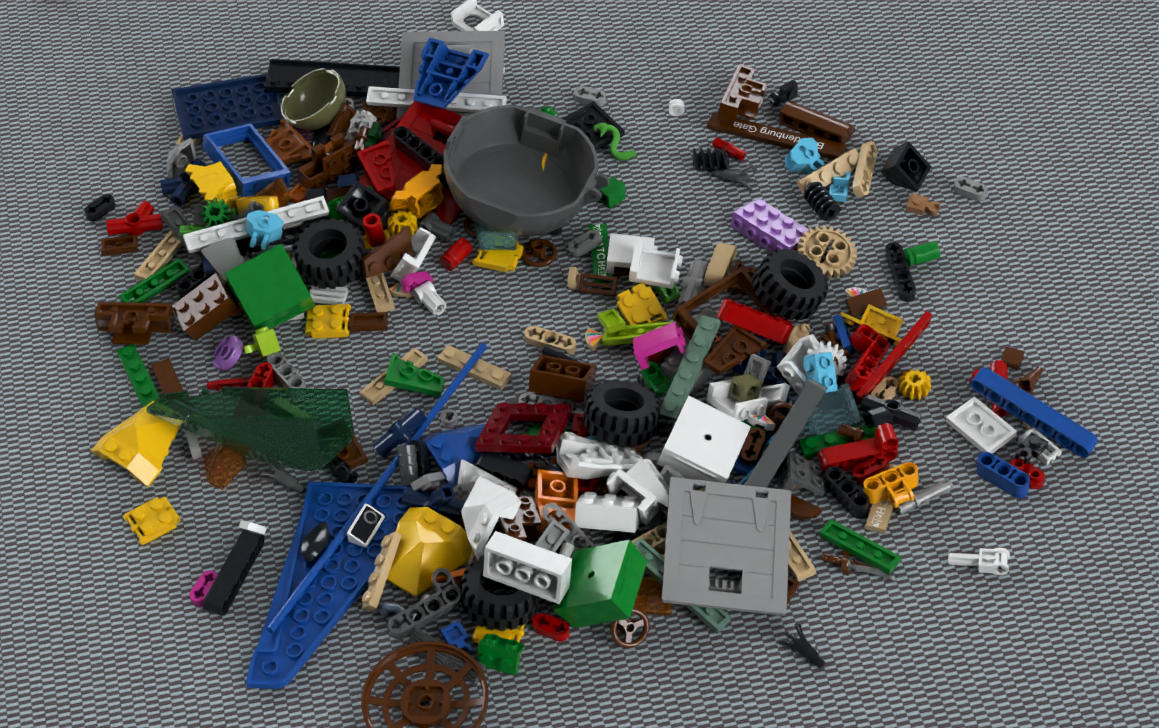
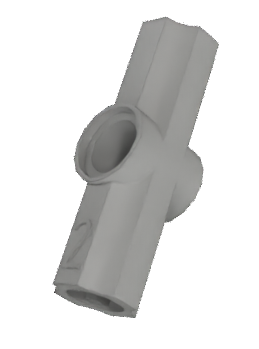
[678,259,707,307]

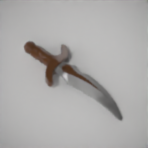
[821,550,896,581]

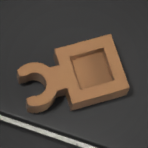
[906,193,941,216]

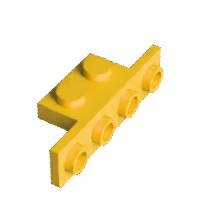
[840,304,912,349]

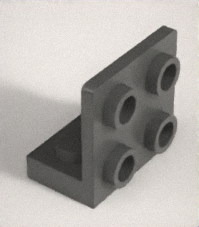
[777,453,825,496]

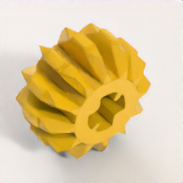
[387,209,418,236]
[898,368,931,401]

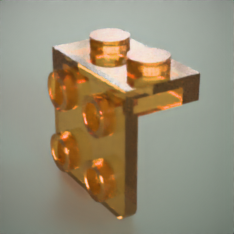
[633,577,673,616]

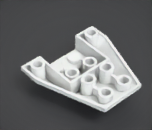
[556,432,642,479]

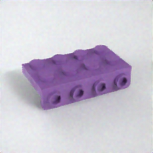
[731,198,809,252]

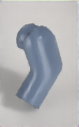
[379,602,406,621]

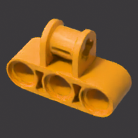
[864,462,919,508]

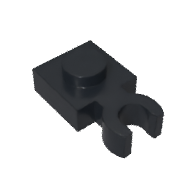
[770,79,798,107]
[1015,432,1049,464]

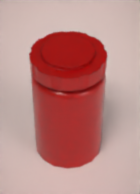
[363,213,386,247]
[439,237,473,271]

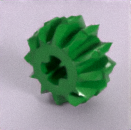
[200,198,232,227]

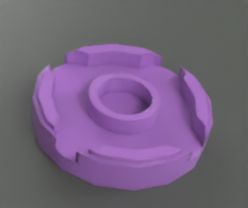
[212,335,243,371]

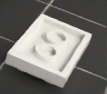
[946,396,1017,454]

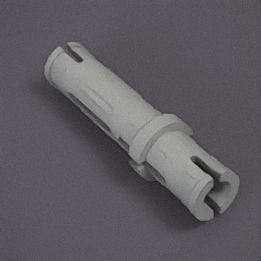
[895,478,954,515]

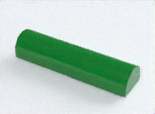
[119,258,191,303]

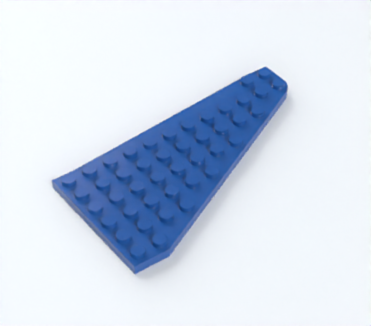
[246,481,427,689]

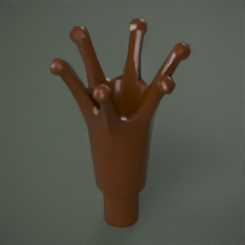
[1009,366,1043,396]

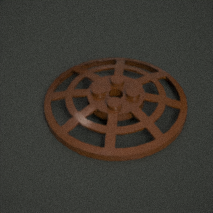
[361,641,489,728]

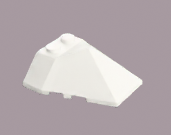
[461,476,522,560]

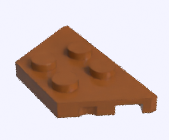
[265,118,312,165]

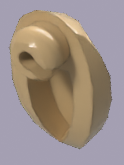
[783,323,810,353]

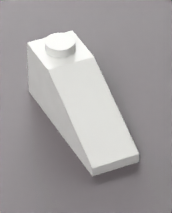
[626,459,669,507]

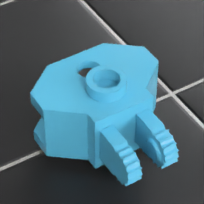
[785,138,825,174]
[245,210,284,250]

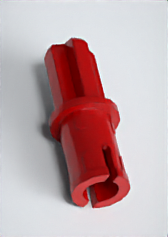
[712,137,747,162]

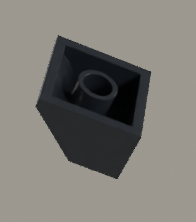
[880,141,932,191]
[336,181,389,233]

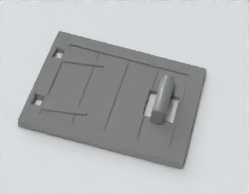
[397,31,505,137]
[661,477,791,616]

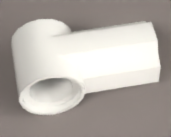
[412,281,447,315]

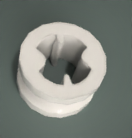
[669,99,685,116]

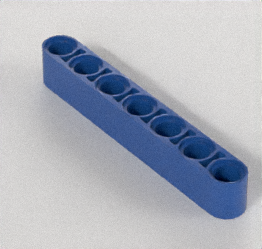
[970,367,1098,458]

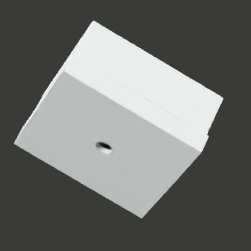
[657,396,751,487]

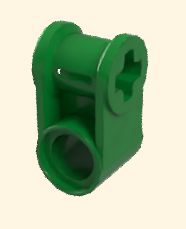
[642,362,671,398]

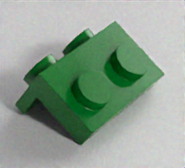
[477,634,525,676]

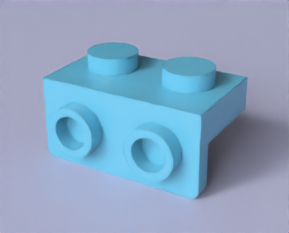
[803,352,838,393]

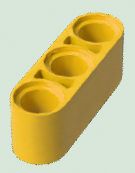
[235,196,279,214]

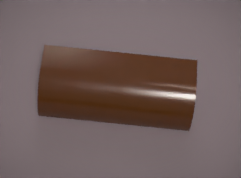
[779,101,855,144]

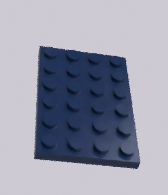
[171,74,285,141]

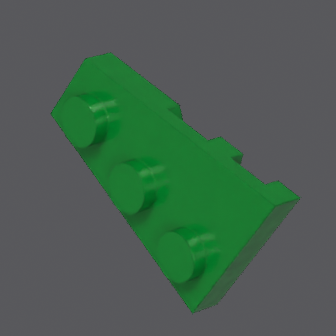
[384,353,445,397]

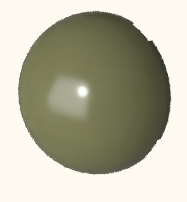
[281,68,346,130]

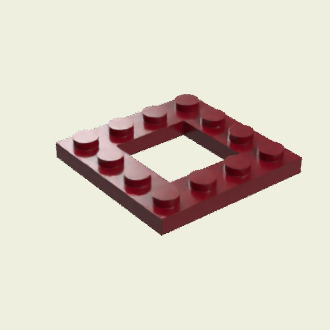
[475,402,573,454]

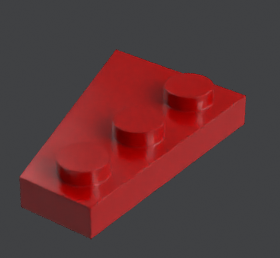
[356,139,395,195]

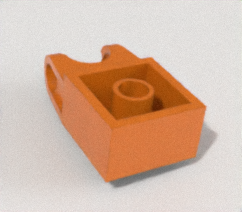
[534,469,578,533]

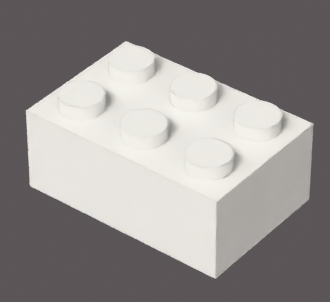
[575,492,642,533]

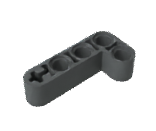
[388,568,461,639]

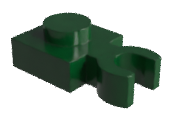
[364,121,384,148]

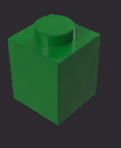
[598,177,626,209]

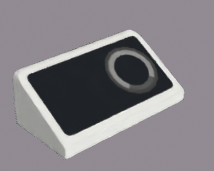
[347,504,385,548]

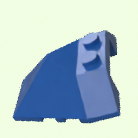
[413,38,489,110]
[420,423,500,488]

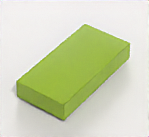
[597,309,627,334]

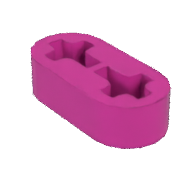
[401,271,433,292]
[190,570,217,607]

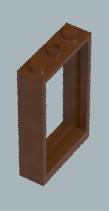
[671,267,775,353]

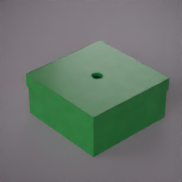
[225,243,315,334]
[553,540,647,628]

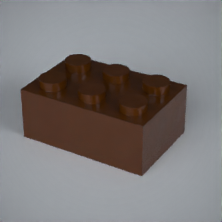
[172,273,240,341]
[528,355,596,402]

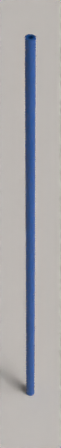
[267,343,487,633]

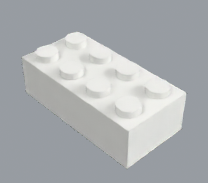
[483,531,572,604]

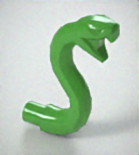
[594,123,636,161]

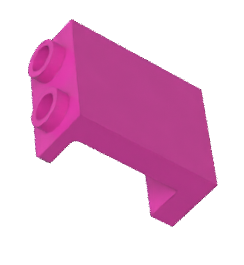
[633,321,686,370]

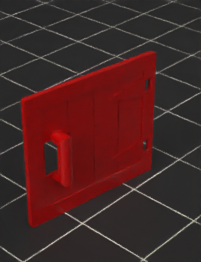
[359,102,462,225]

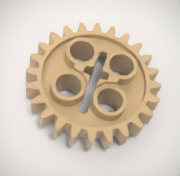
[797,225,857,280]

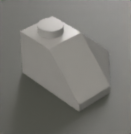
[166,138,197,179]

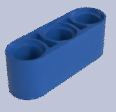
[976,452,1030,498]

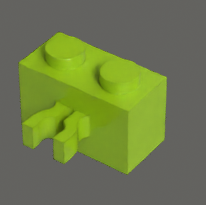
[243,326,281,357]

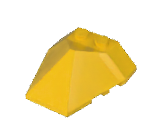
[91,401,183,487]
[386,507,473,598]

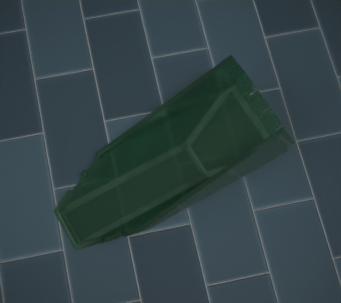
[147,387,354,471]

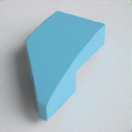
[829,172,851,202]

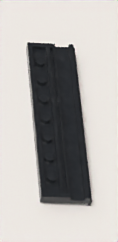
[265,59,400,97]

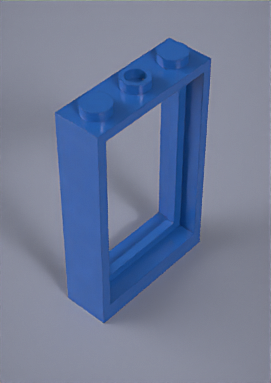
[202,123,291,198]

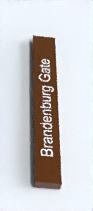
[707,113,847,160]

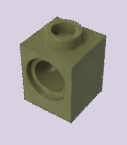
[728,373,762,402]

